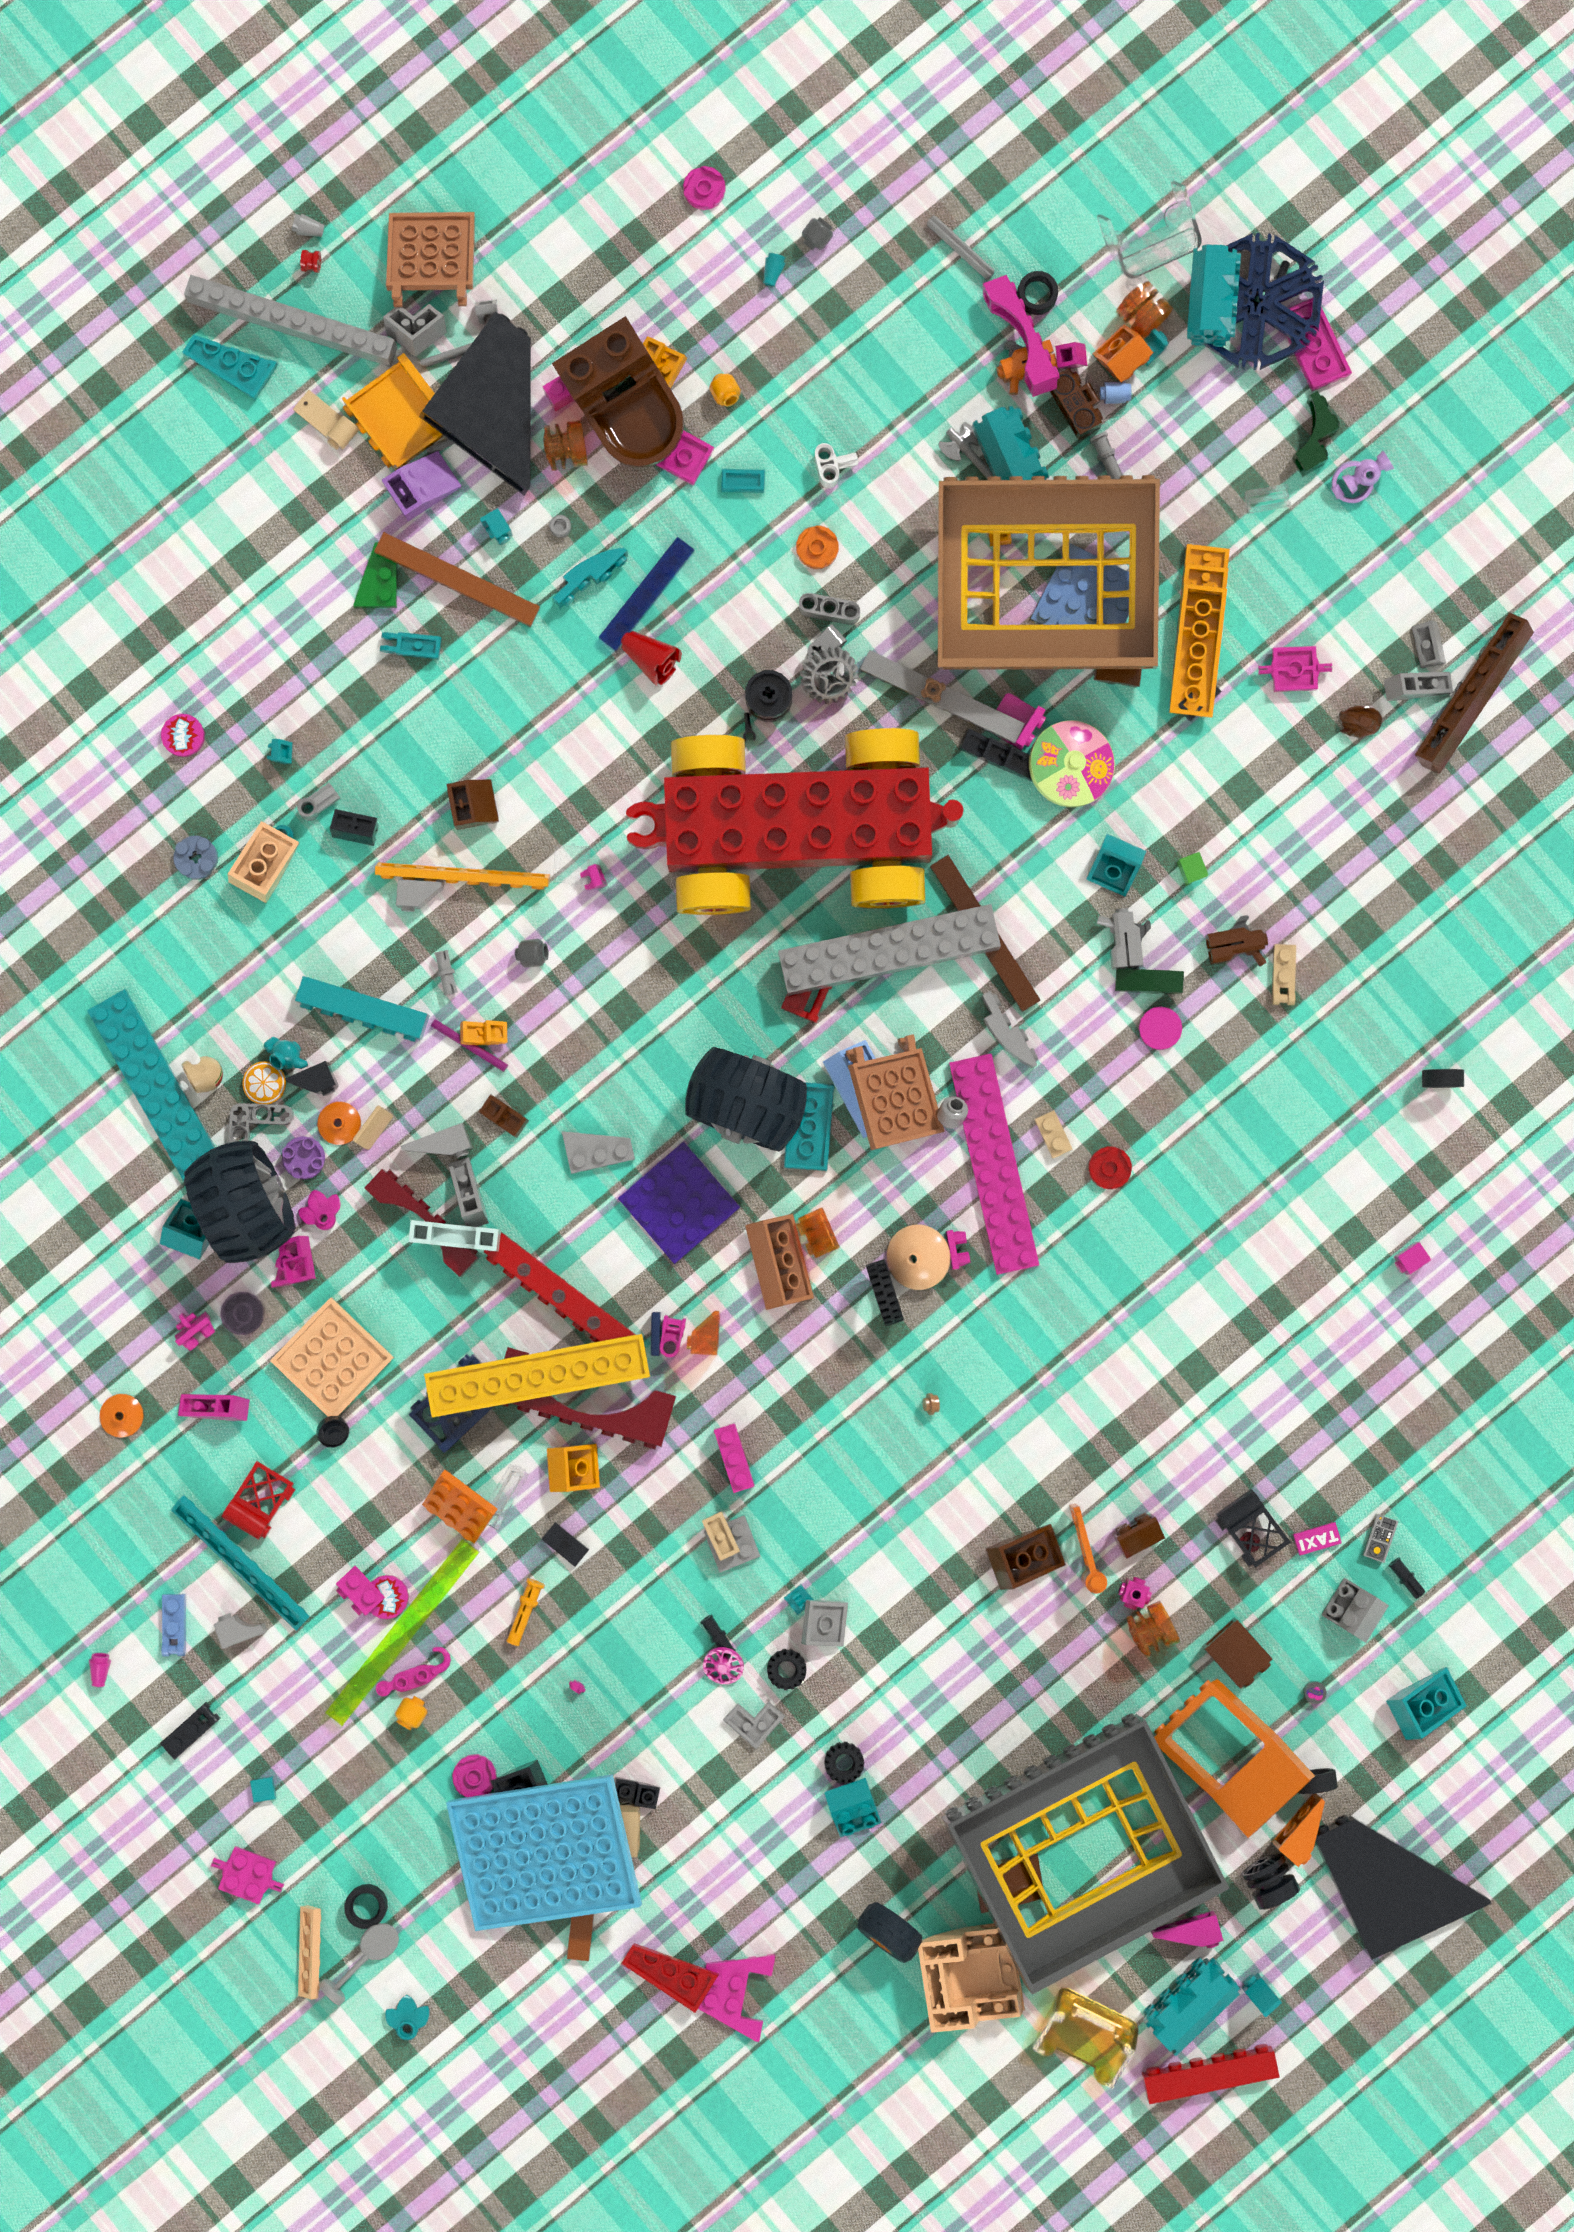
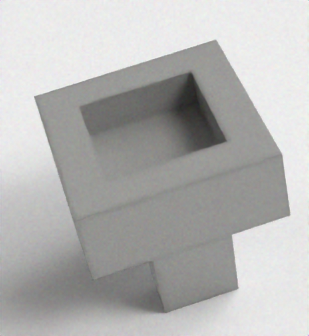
[475,299,498,324]

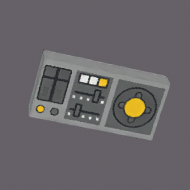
[1362,1514,1398,1563]

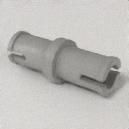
[434,950,458,995]

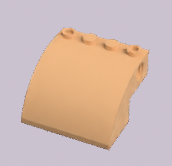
[918,1923,1025,2033]

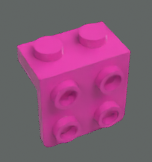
[992,693,1046,751]

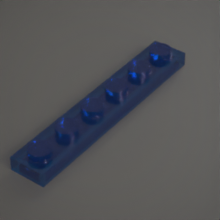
[598,537,695,652]

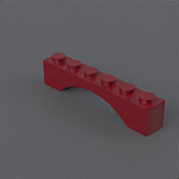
[364,1169,479,1277]

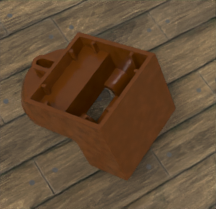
[552,316,684,467]

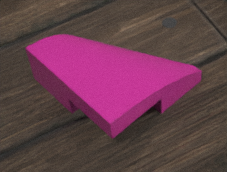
[271,1236,316,1288]

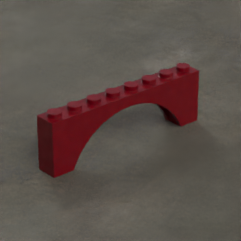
[503,1347,676,1450]

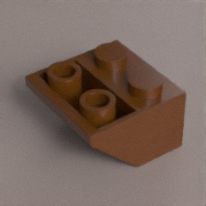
[446,779,499,830]
[1112,1512,1165,1559]

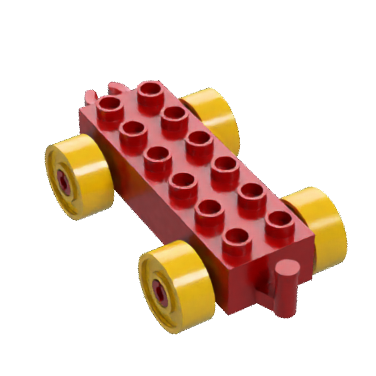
[626,728,964,915]

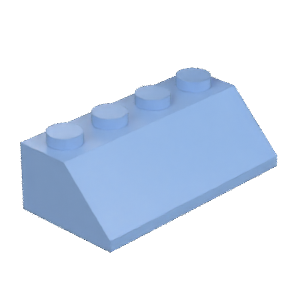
[823,1040,876,1138]

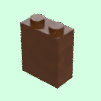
[1202,1617,1273,1689]

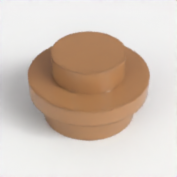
[923,1393,940,1415]

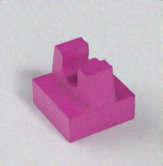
[580,864,607,890]

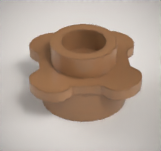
[921,678,946,703]

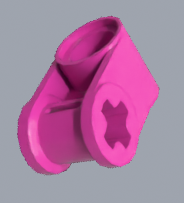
[660,1315,686,1358]

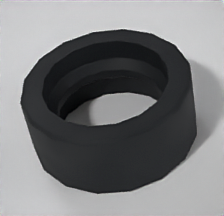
[1017,271,1058,315]
[1422,1069,1464,1088]
[1298,1768,1338,1794]
[344,1884,388,1929]

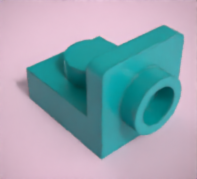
[1144,328,1169,367]

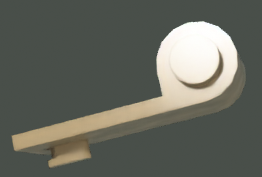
[293,390,359,450]

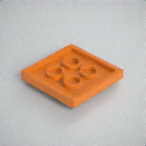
[422,1470,498,1544]

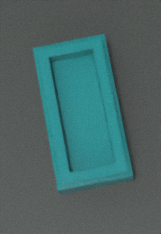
[721,469,765,493]

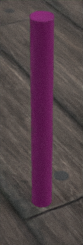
[431,1019,508,1072]

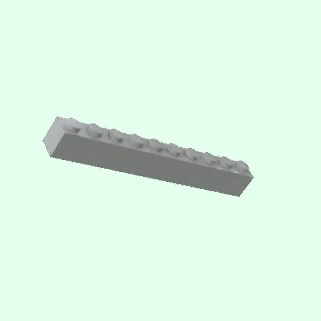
[184,274,398,367]

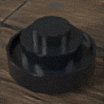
[316,1416,350,1448]

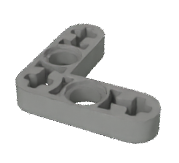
[228,1103,294,1143]

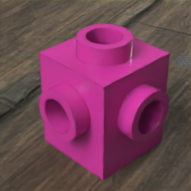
[1118,1577,1152,1610]

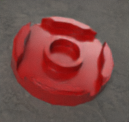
[1088,1146,1132,1190]

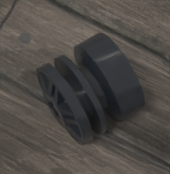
[1242,1853,1300,1910]

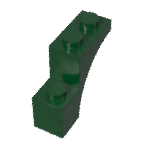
[1292,391,1339,477]

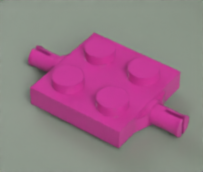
[1258,646,1333,692]
[211,1846,284,1905]

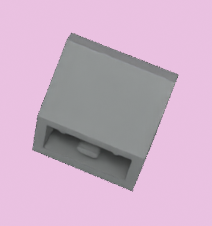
[1322,1578,1389,1643]

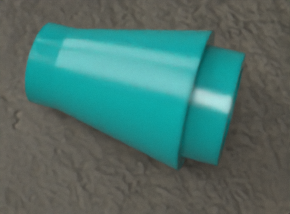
[763,253,786,287]

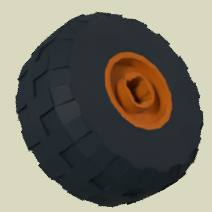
[857,1902,922,1963]

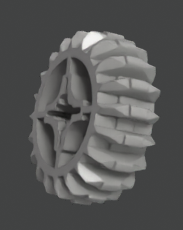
[800,645,858,704]

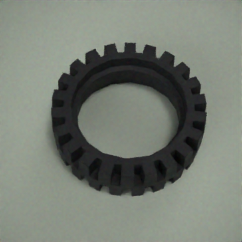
[866,1259,904,1326]

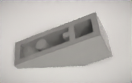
[1384,672,1453,701]
[401,1123,473,1158]
[448,1157,489,1227]

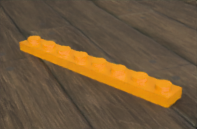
[375,862,550,890]

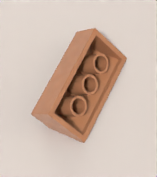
[745,1214,814,1310]

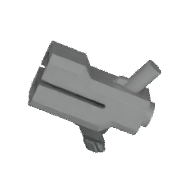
[1096,908,1151,969]

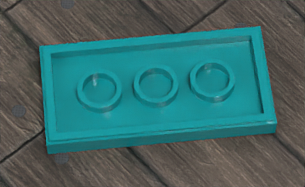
[784,1082,834,1171]

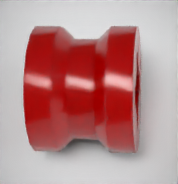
[300,250,321,273]

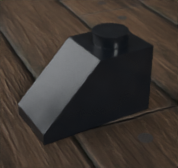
[286,1061,339,1096]

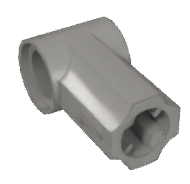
[297,783,341,821]

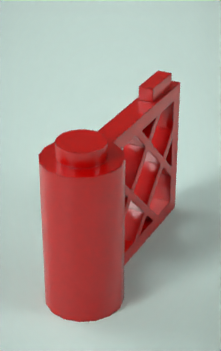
[221,1461,296,1540]

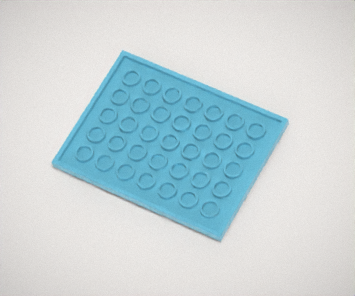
[446,1774,642,1931]

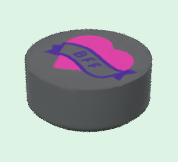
[1303,1681,1327,1704]

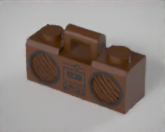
[1049,368,1103,441]

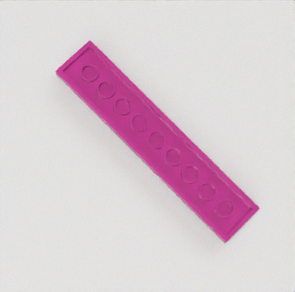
[949,1053,1039,1275]

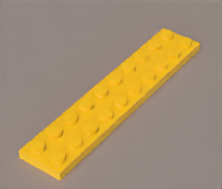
[424,1334,650,1418]

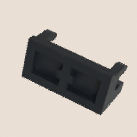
[330,809,378,846]

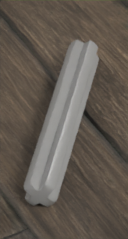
[927,215,994,280]

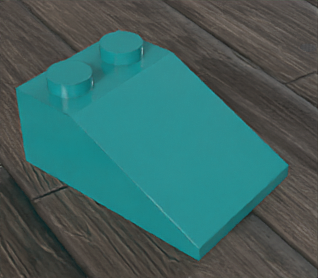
[1386,1667,1467,1740]

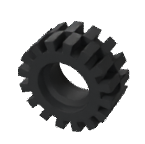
[767,1649,807,1691]
[824,1741,864,1784]

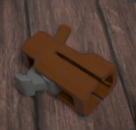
[1205,915,1268,967]

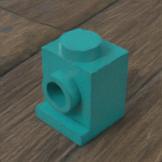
[480,508,513,545]

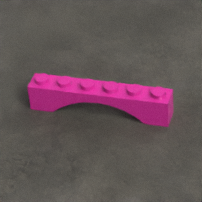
[983,275,1059,397]

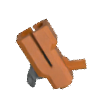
[996,339,1058,395]

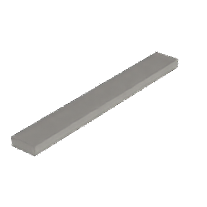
[860,650,1025,744]

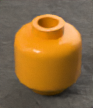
[709,373,741,407]
[395,1696,428,1730]

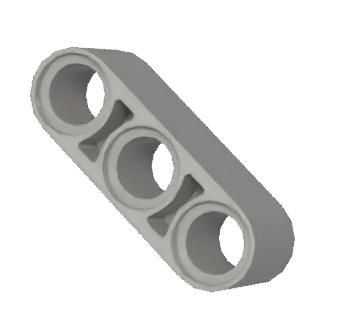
[799,593,860,625]

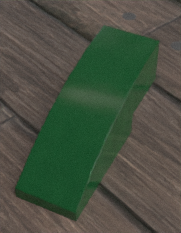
[1115,969,1184,995]

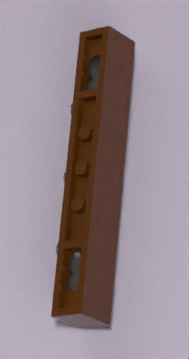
[1415,612,1534,774]

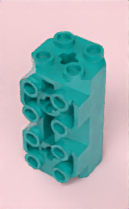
[1187,244,1241,347]
[972,406,1049,480]
[1143,1957,1240,2056]

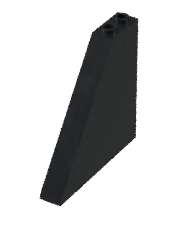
[419,312,531,496]
[1315,1815,1492,1960]

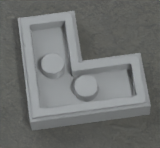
[723,1701,785,1749]

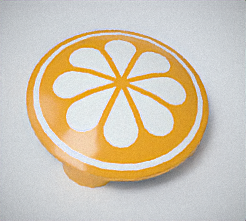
[242,1061,286,1104]

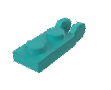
[380,632,442,660]

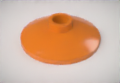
[317,1102,361,1145]
[100,1394,144,1438]

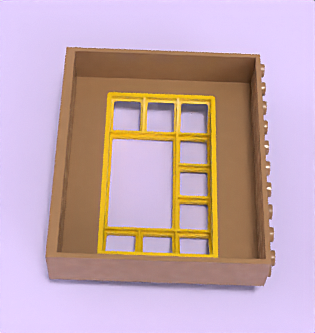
[938,475,1160,670]

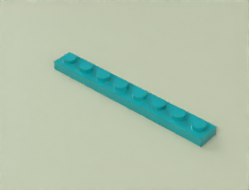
[171,1495,310,1631]

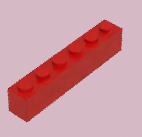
[1141,2044,1280,2105]

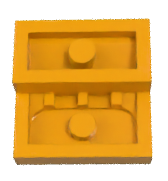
[629,336,687,389]

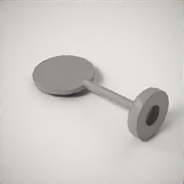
[319,1923,399,2006]

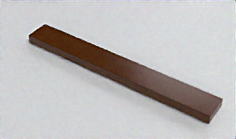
[930,855,1041,1012]

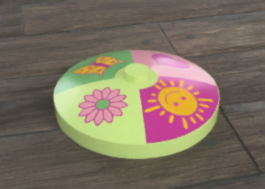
[1029,720,1115,807]

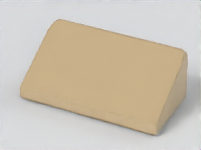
[353,1105,393,1150]

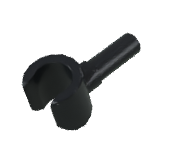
[743,712,756,742]

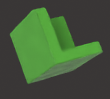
[1177,852,1208,886]

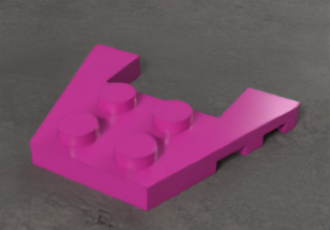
[698,1954,775,2042]

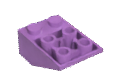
[382,451,462,522]

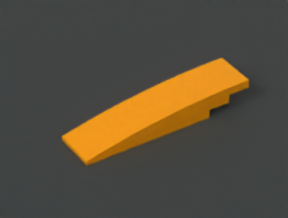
[1169,544,1230,718]

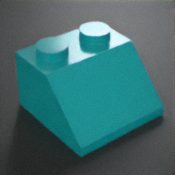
[1086,834,1146,897]
[159,1198,209,1260]

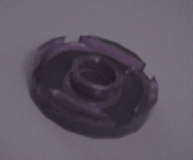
[220,1292,265,1335]

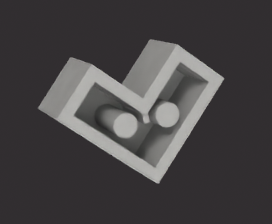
[383,304,447,357]

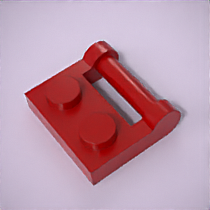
[781,986,833,1023]

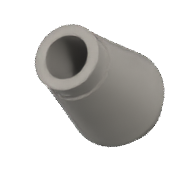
[292,213,325,237]

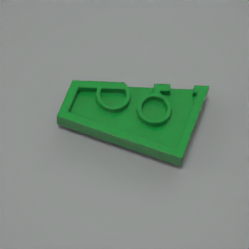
[353,542,397,608]

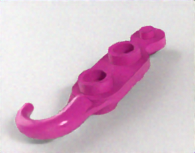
[376,1647,451,1696]

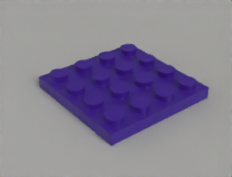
[618,1141,740,1264]

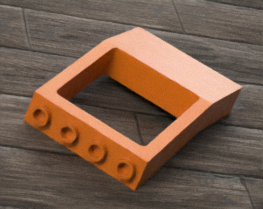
[1154,1679,1315,1838]

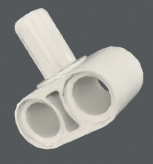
[814,443,858,488]

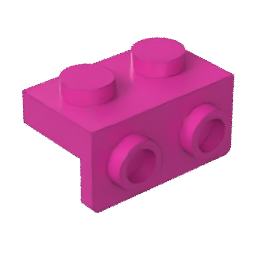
[336,1566,385,1616]

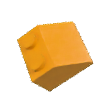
[547,1444,600,1492]

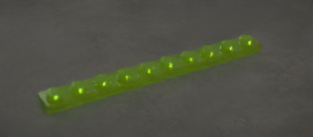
[325,1538,480,1726]

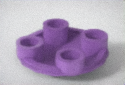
[282,1136,325,1179]

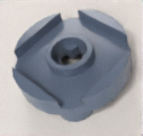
[174,836,218,880]

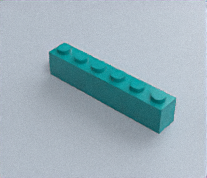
[295,976,430,1042]

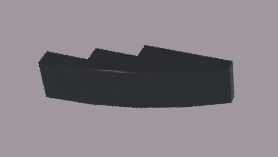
[958,729,1033,782]

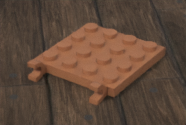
[386,212,475,307]
[846,1034,945,1150]

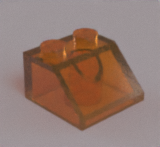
[796,1207,840,1259]
[687,1311,720,1355]

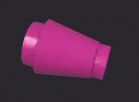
[89,1653,111,1687]

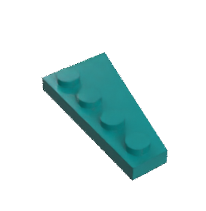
[182,335,278,400]

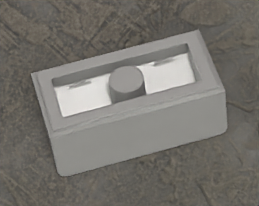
[1412,620,1446,668]

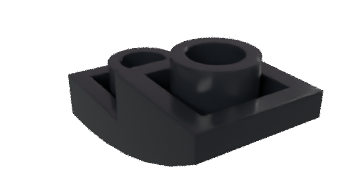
[614,1777,660,1809]

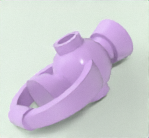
[1331,451,1394,503]

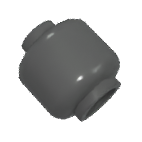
[802,217,833,250]
[515,939,549,968]

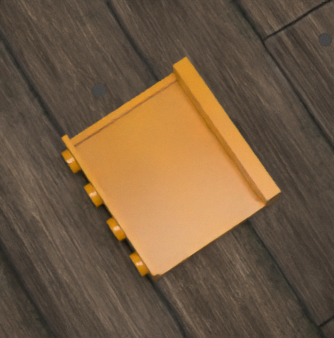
[342,353,444,471]

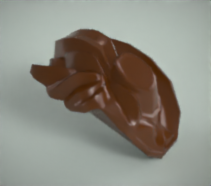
[1339,706,1382,738]

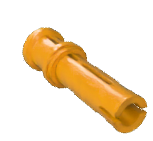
[506,1578,545,1646]

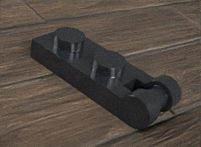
[160,1702,220,1760]

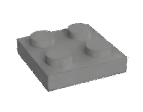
[704,1515,760,1572]
[801,1600,848,1647]

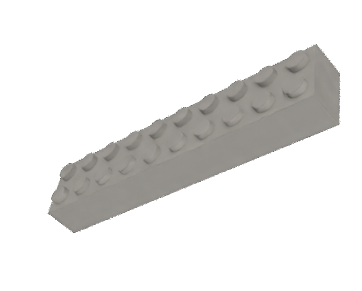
[778,904,1001,996]

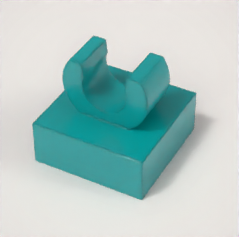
[267,739,293,764]
[784,1584,814,1615]

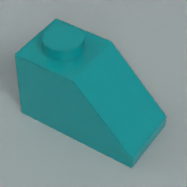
[1242,1973,1282,2018]

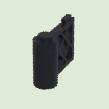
[1215,1489,1291,1568]

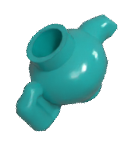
[263,1037,308,1070]

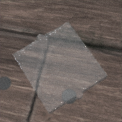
[553,844,591,886]

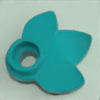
[385,1995,430,2040]

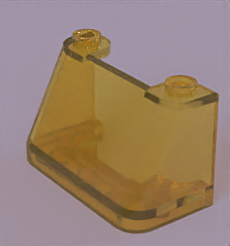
[1032,1988,1139,2089]

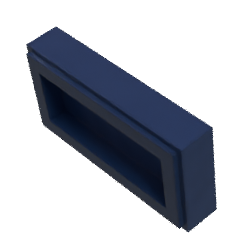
[650,1312,661,1356]

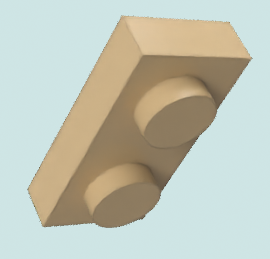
[1034,1110,1073,1159]
[702,1511,740,1561]

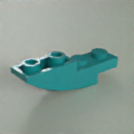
[553,548,628,608]

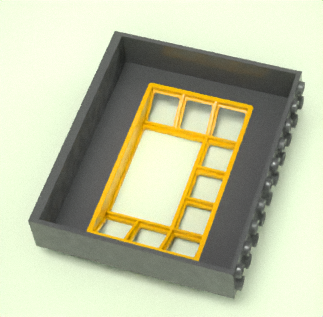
[941,1713,1230,1995]

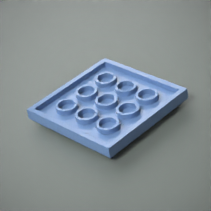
[1030,543,1129,625]

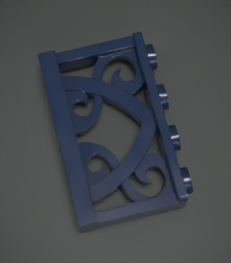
[409,1354,495,1453]

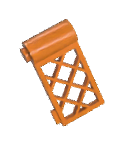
[1069,1503,1107,1594]

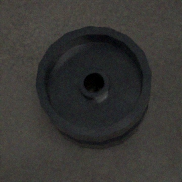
[745,670,792,722]

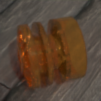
[1116,280,1174,339]
[543,420,588,471]
[1126,1601,1181,1659]

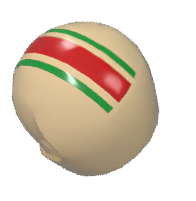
[181,1056,223,1093]

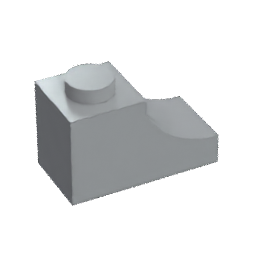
[213,1613,267,1649]

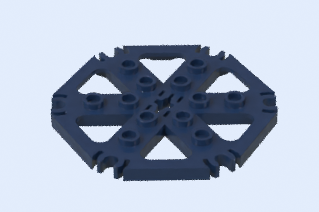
[1204,233,1324,370]

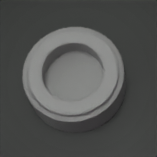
[549,515,571,538]

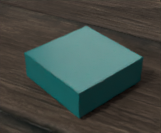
[250,1776,277,1803]

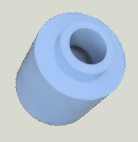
[1100,381,1131,404]

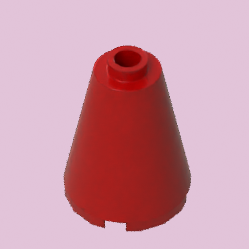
[621,631,682,686]

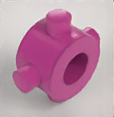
[569,1679,586,1694]

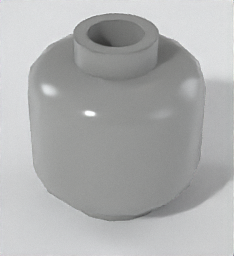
[937,1096,968,1129]

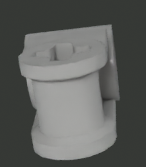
[807,625,847,657]

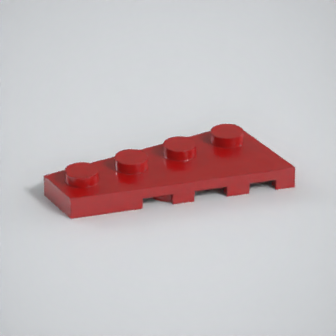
[621,1943,719,2013]

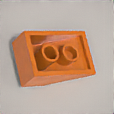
[1271,1793,1325,1867]

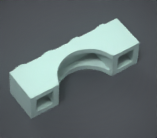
[408,1220,501,1252]

